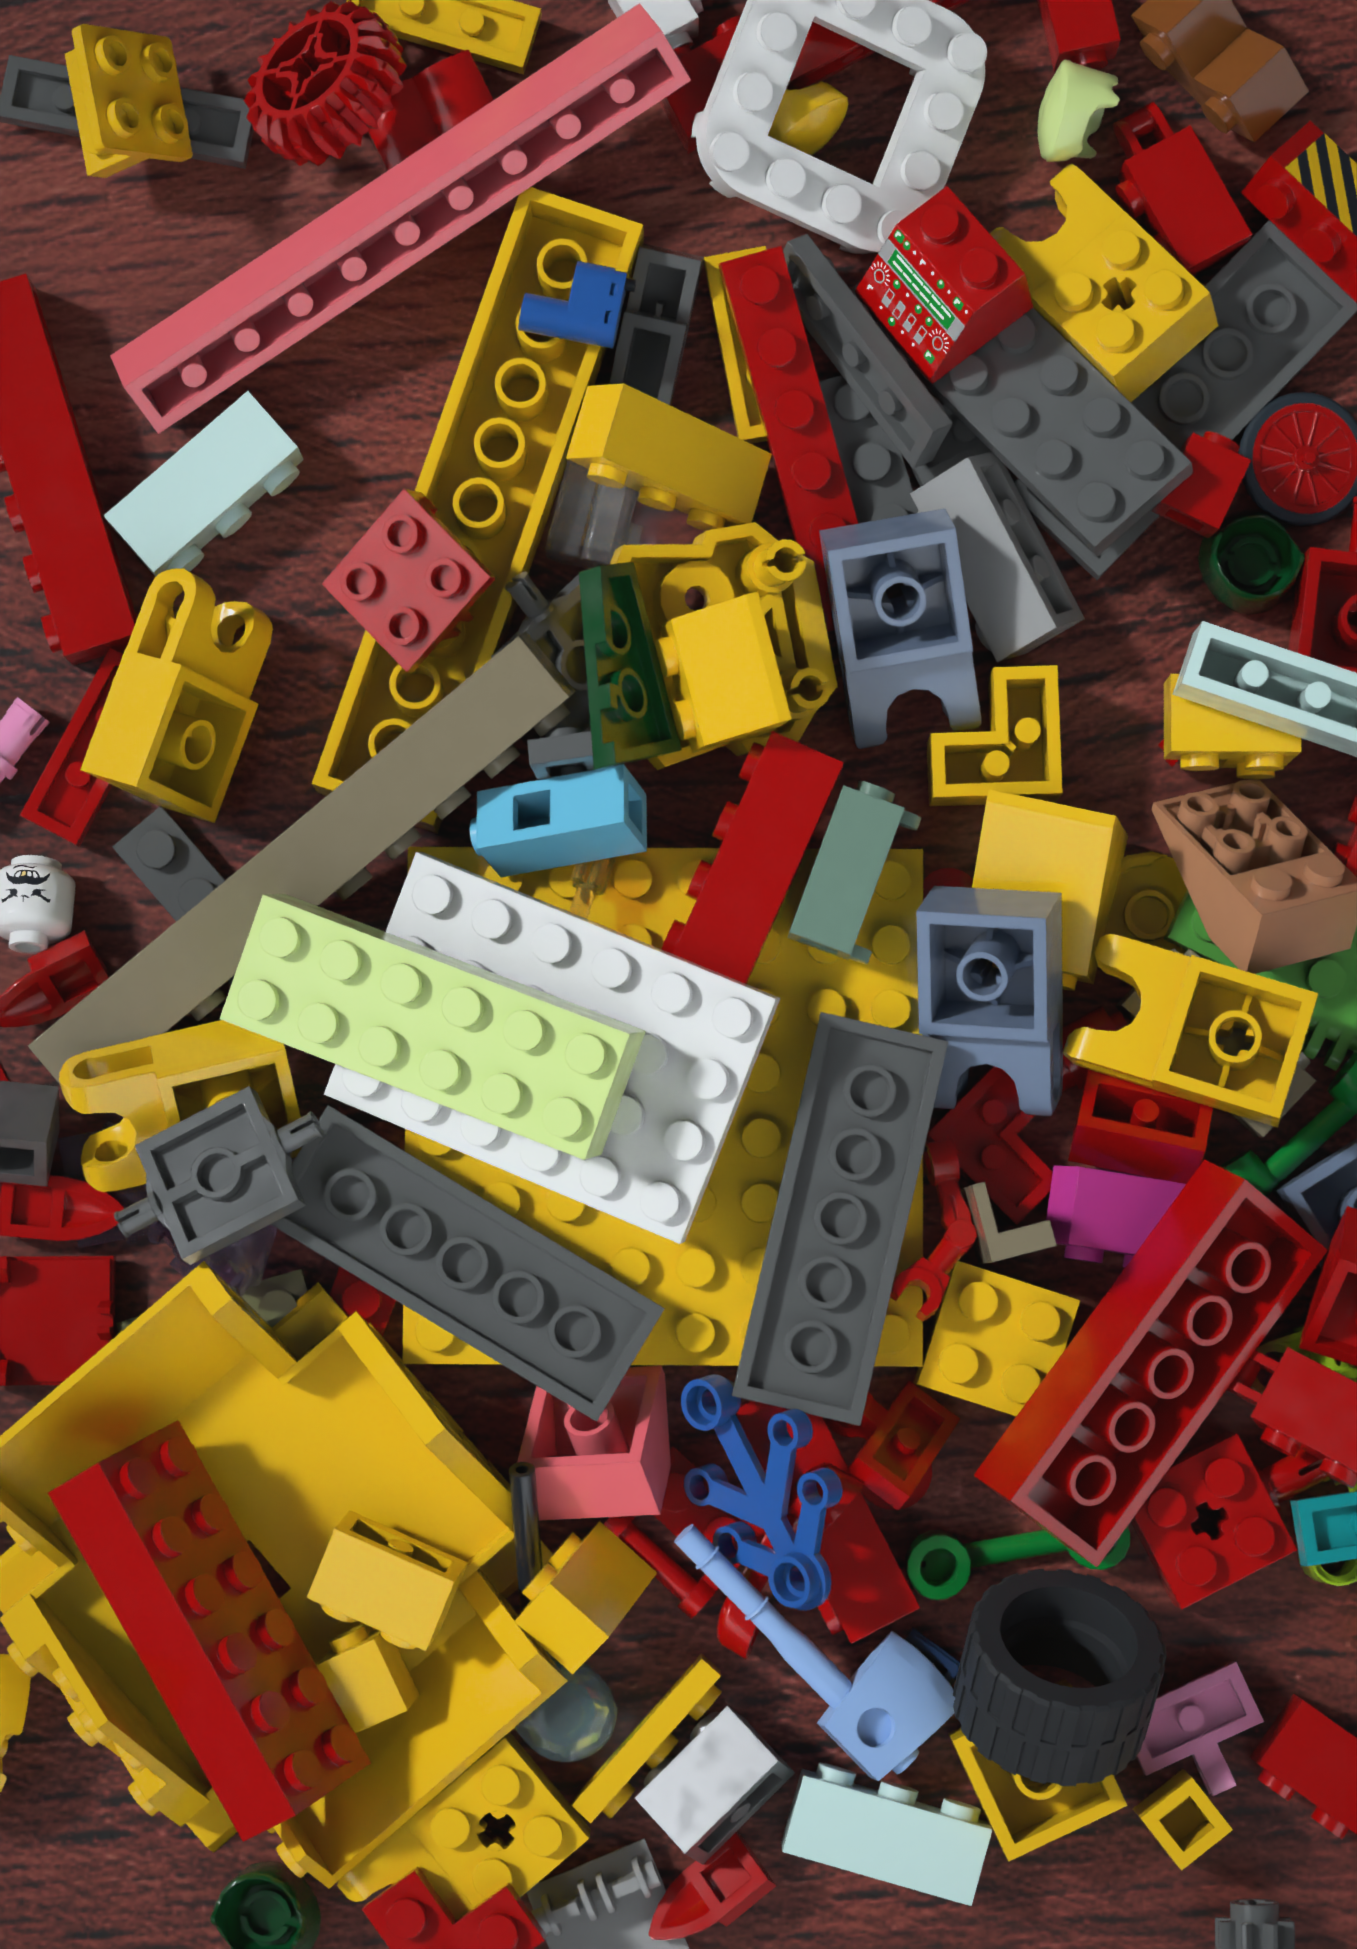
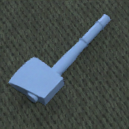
[674,1524,955,1781]

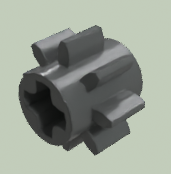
[1215,1899,1295,1949]

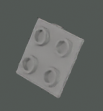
[526,1838,690,1949]

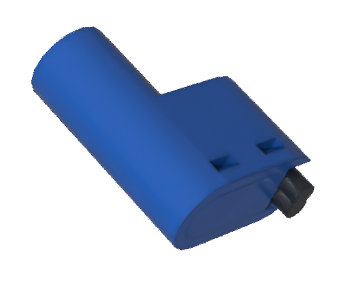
[518,261,636,349]

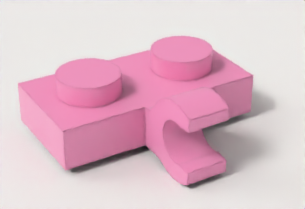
[1136,1661,1264,1796]

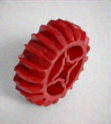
[243,0,407,166]

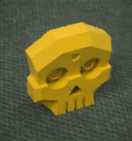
[610,522,838,770]

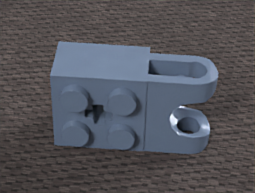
[819,508,981,749]
[916,886,1063,1116]

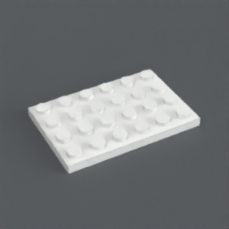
[324,852,780,1244]

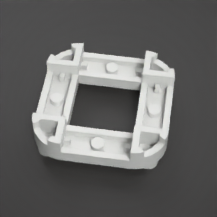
[691,0,987,254]

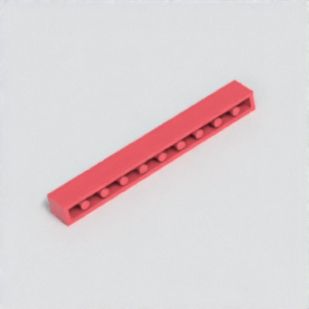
[110,3,691,434]

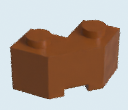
[1131,0,1309,142]

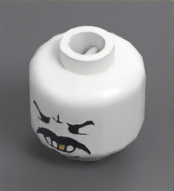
[0,855,76,954]

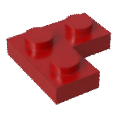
[926,1065,1053,1226]
[362,1866,548,1949]

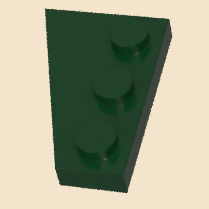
[579,562,682,770]

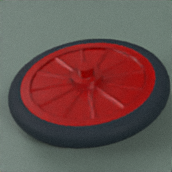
[1239,392,1357,526]

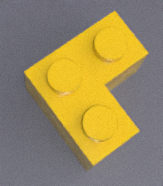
[927,665,1063,806]
[1164,674,1301,779]

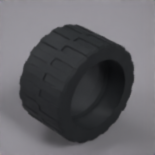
[953,1569,1167,1786]

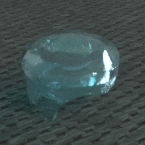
[515,1658,618,1762]

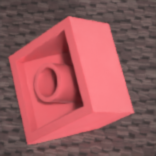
[517,1365,671,1521]

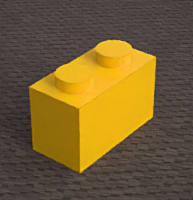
[307,1510,468,1651]
[514,1521,657,1674]

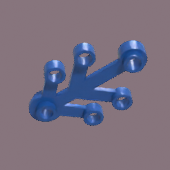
[681,1374,843,1611]

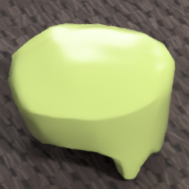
[1038,60,1120,162]

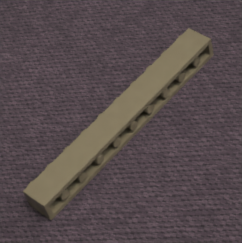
[28,631,576,1084]

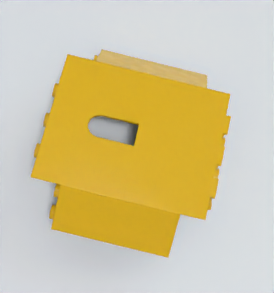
[0,1261,568,1889]

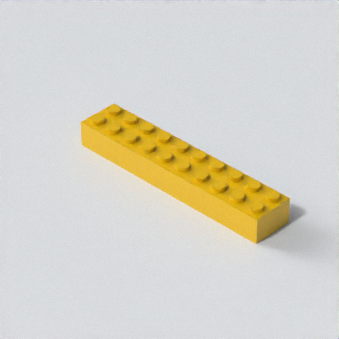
[312,187,644,834]

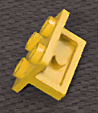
[65,24,193,178]

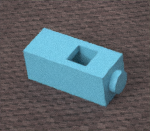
[470,764,647,877]

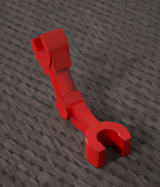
[890,1138,977,1321]

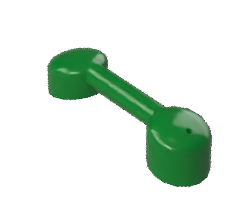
[1218,1052,1357,1197]
[905,1526,1130,1600]

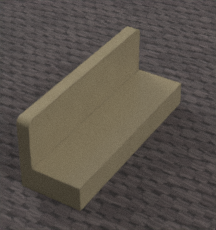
[960,1182,1057,1264]

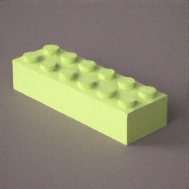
[220,894,646,1160]

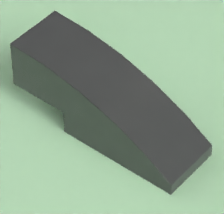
[609,244,704,406]

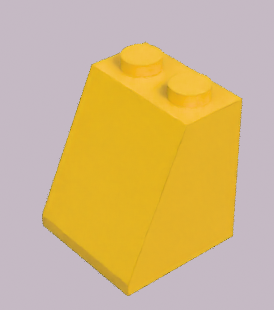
[972,789,1128,991]

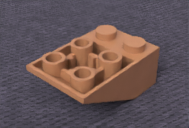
[1152,779,1357,974]

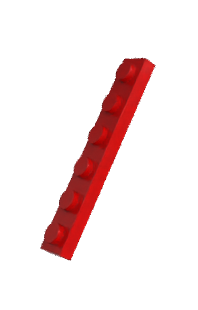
[718,246,858,632]

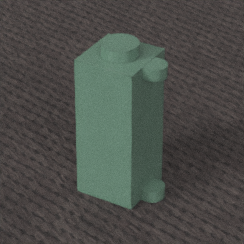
[787,781,921,964]

